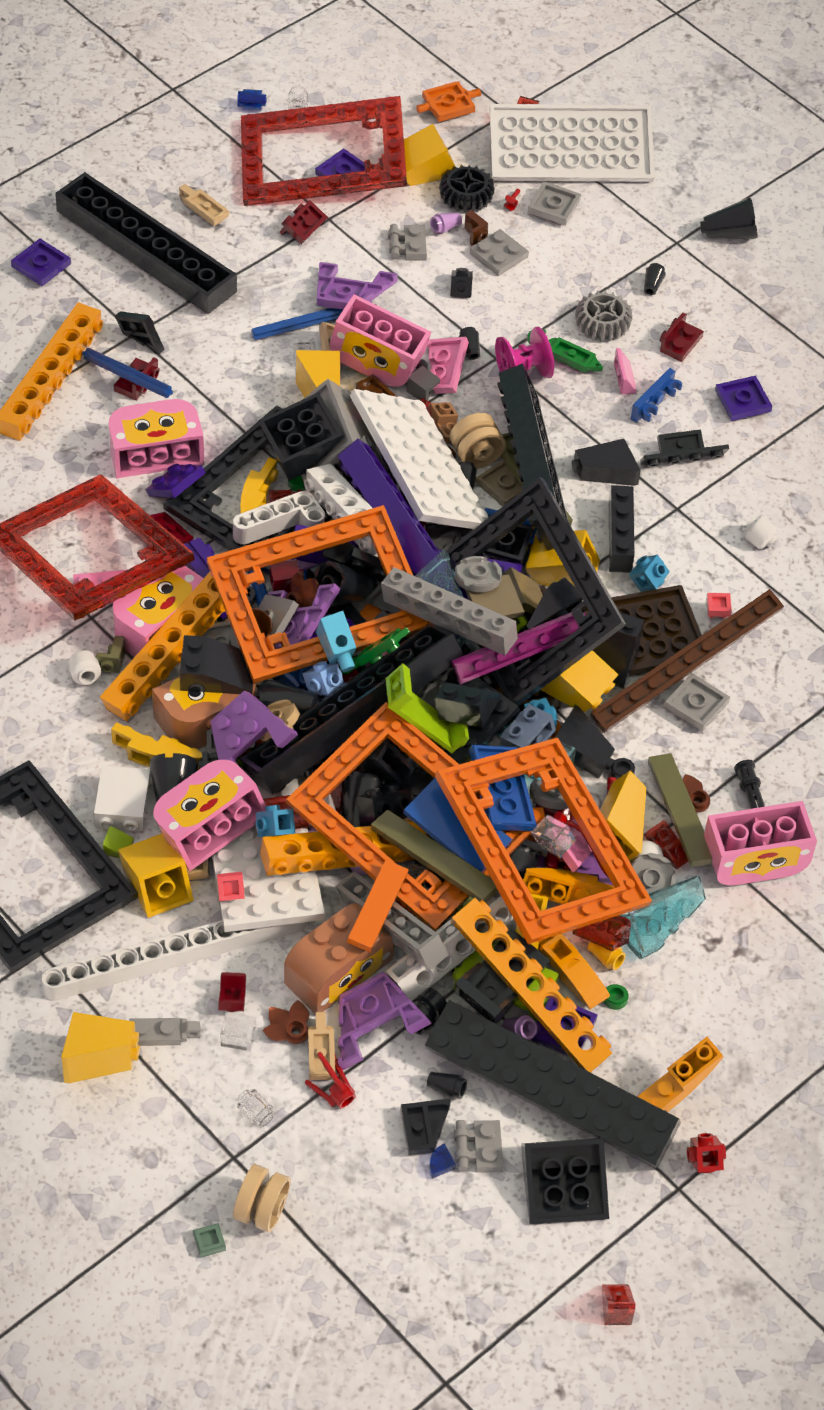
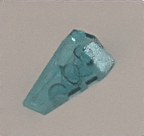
[612,876,706,959]

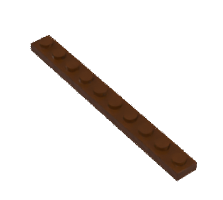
[590,589,784,733]

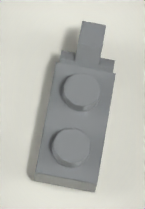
[129,1018,201,1046]

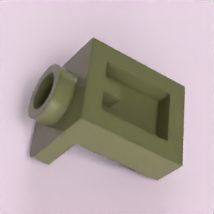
[95,636,126,673]

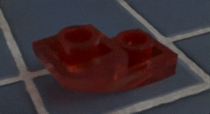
[643,820,689,869]

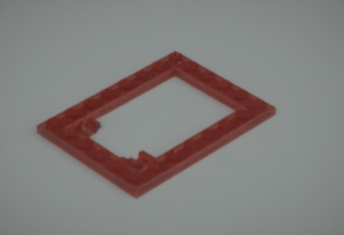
[241,96,408,206]
[0,474,195,621]

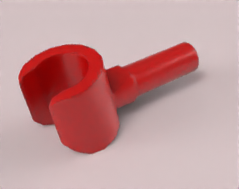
[504,189,521,211]

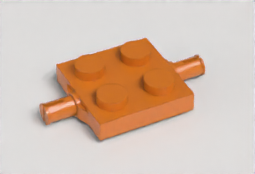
[416,81,481,122]

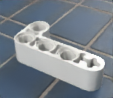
[233,491,325,544]

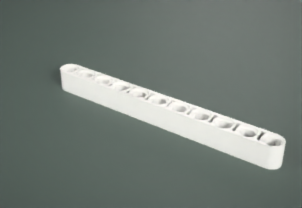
[42,920,307,1001]

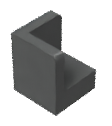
[407,366,440,404]

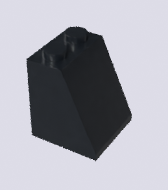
[592,613,644,689]

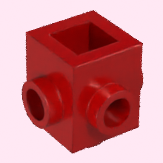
[687,1133,726,1173]

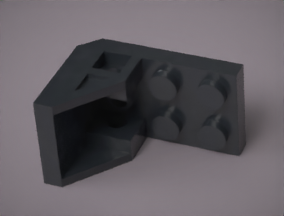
[455,928,550,1024]

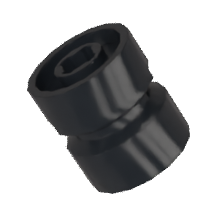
[413,987,447,1035]

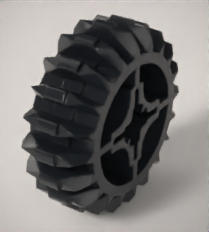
[439,164,495,213]

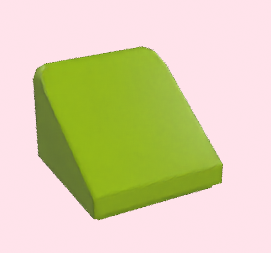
[103,826,134,858]

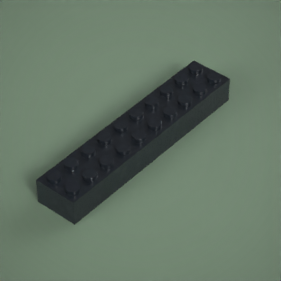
[55,172,237,314]
[497,363,569,551]
[240,622,464,795]
[425,1000,681,1169]

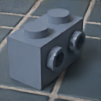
[500,704,556,749]

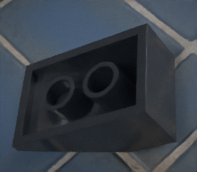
[180,635,253,694]

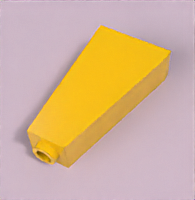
[600,771,646,861]

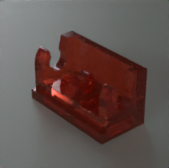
[572,915,631,951]

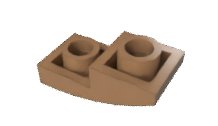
[430,402,459,444]

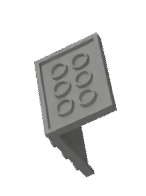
[301,379,391,482]

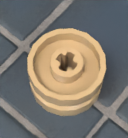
[449,413,506,469]
[233,1164,291,1233]

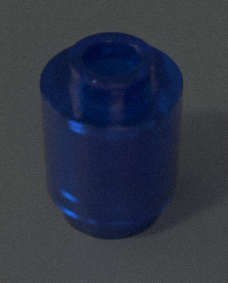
[237,89,267,110]

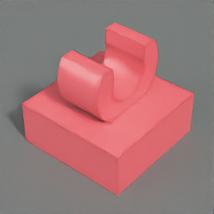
[706,593,732,618]
[217,872,245,901]

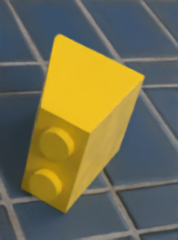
[390,124,456,186]
[296,350,340,398]
[525,530,600,586]
[541,651,618,712]
[118,833,194,918]
[61,1012,140,1083]

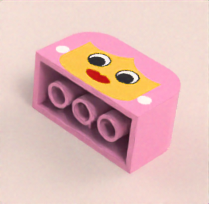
[330,295,431,387]
[109,399,204,478]
[113,560,204,657]
[153,760,266,871]
[704,801,817,886]

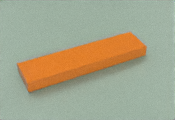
[347,860,409,952]

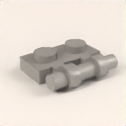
[388,224,427,261]
[453,1120,503,1173]

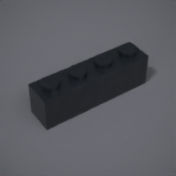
[609,485,635,573]

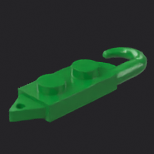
[527,328,603,373]
[339,627,410,675]

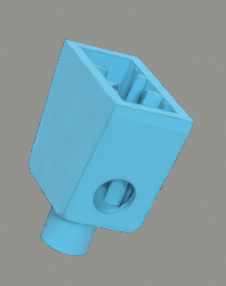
[316,611,356,672]

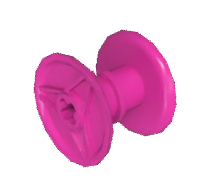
[495,326,554,378]

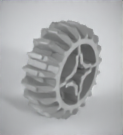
[575,290,633,341]

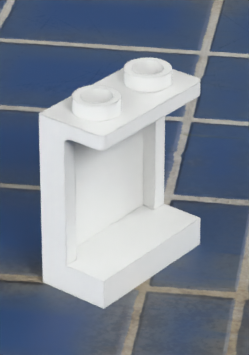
[94,765,151,832]

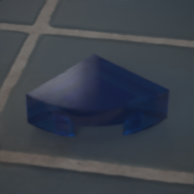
[429,1143,456,1179]

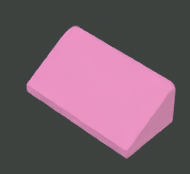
[614,348,637,394]

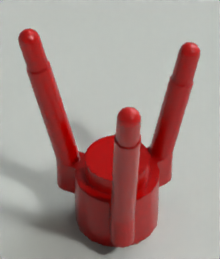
[305,1052,356,1109]

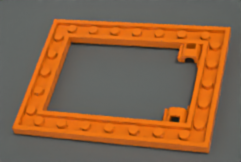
[207,505,430,683]
[286,702,533,931]
[434,738,652,944]

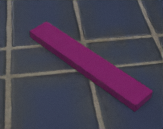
[451,612,586,684]

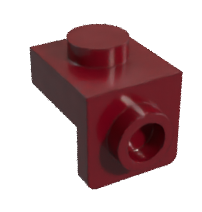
[218,972,246,1012]

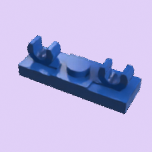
[630,368,683,423]

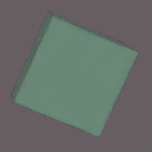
[193,1223,226,1258]

